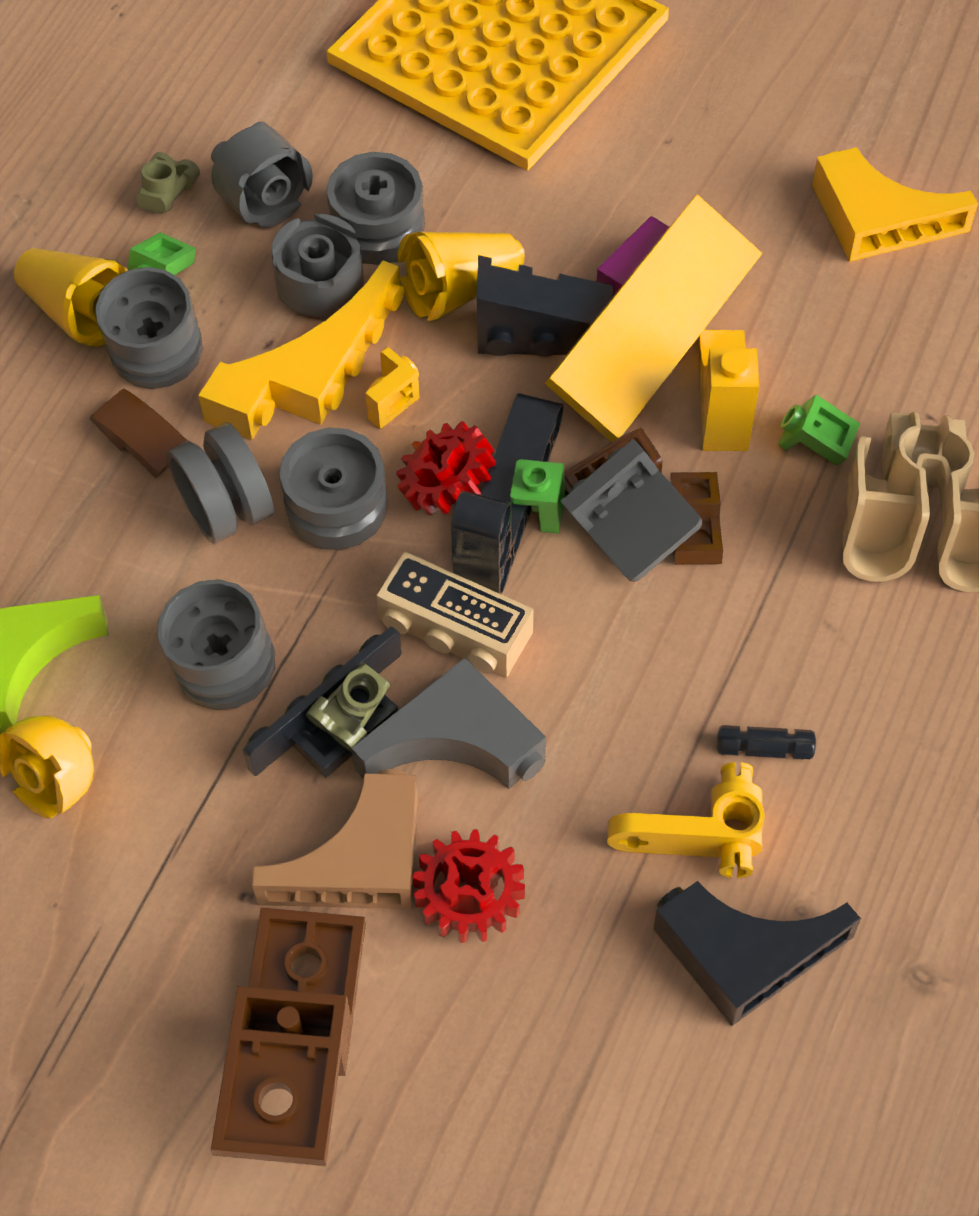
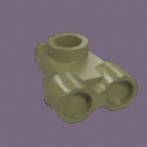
[136,152,200,214]
[306,663,390,751]

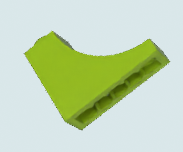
[0,595,109,734]

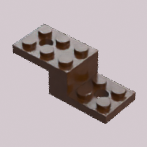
[211,908,366,1166]

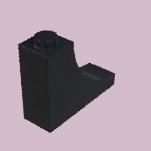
[653,881,861,1026]

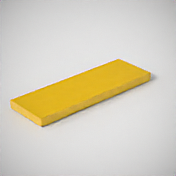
[544,194,762,442]

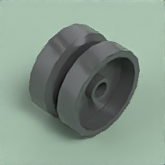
[326,152,425,265]
[166,422,274,544]
[279,427,388,550]

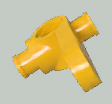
[607,762,765,879]

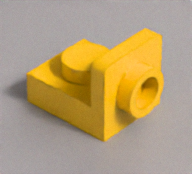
[365,347,420,430]

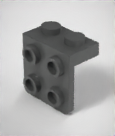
[561,439,702,582]

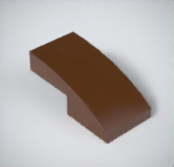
[90,388,187,478]
[670,472,723,565]

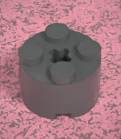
[211,122,313,227]
[272,214,364,321]

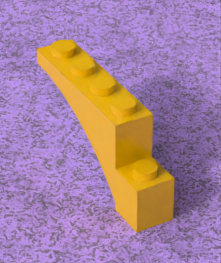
[198,260,404,440]

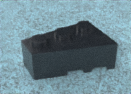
[477,255,613,357]

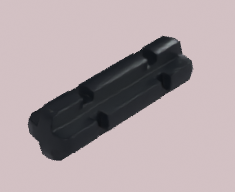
[717,725,816,760]

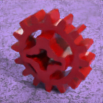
[396,421,496,516]
[413,829,525,943]

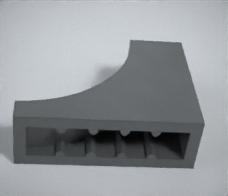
[351,658,546,789]

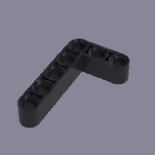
[451,393,564,594]

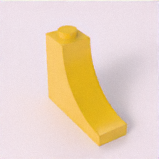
[812,147,978,262]
[698,330,759,451]

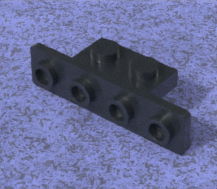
[243,626,402,778]

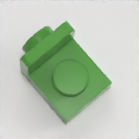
[128,232,196,275]
[779,395,860,466]
[510,459,566,534]

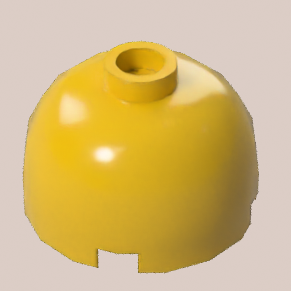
[0,715,94,818]

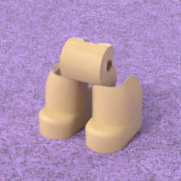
[843,411,979,592]

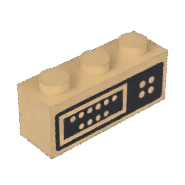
[376,551,533,678]

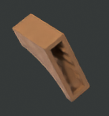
[252,769,418,909]

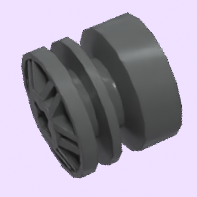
[96,267,203,389]
[158,579,276,710]

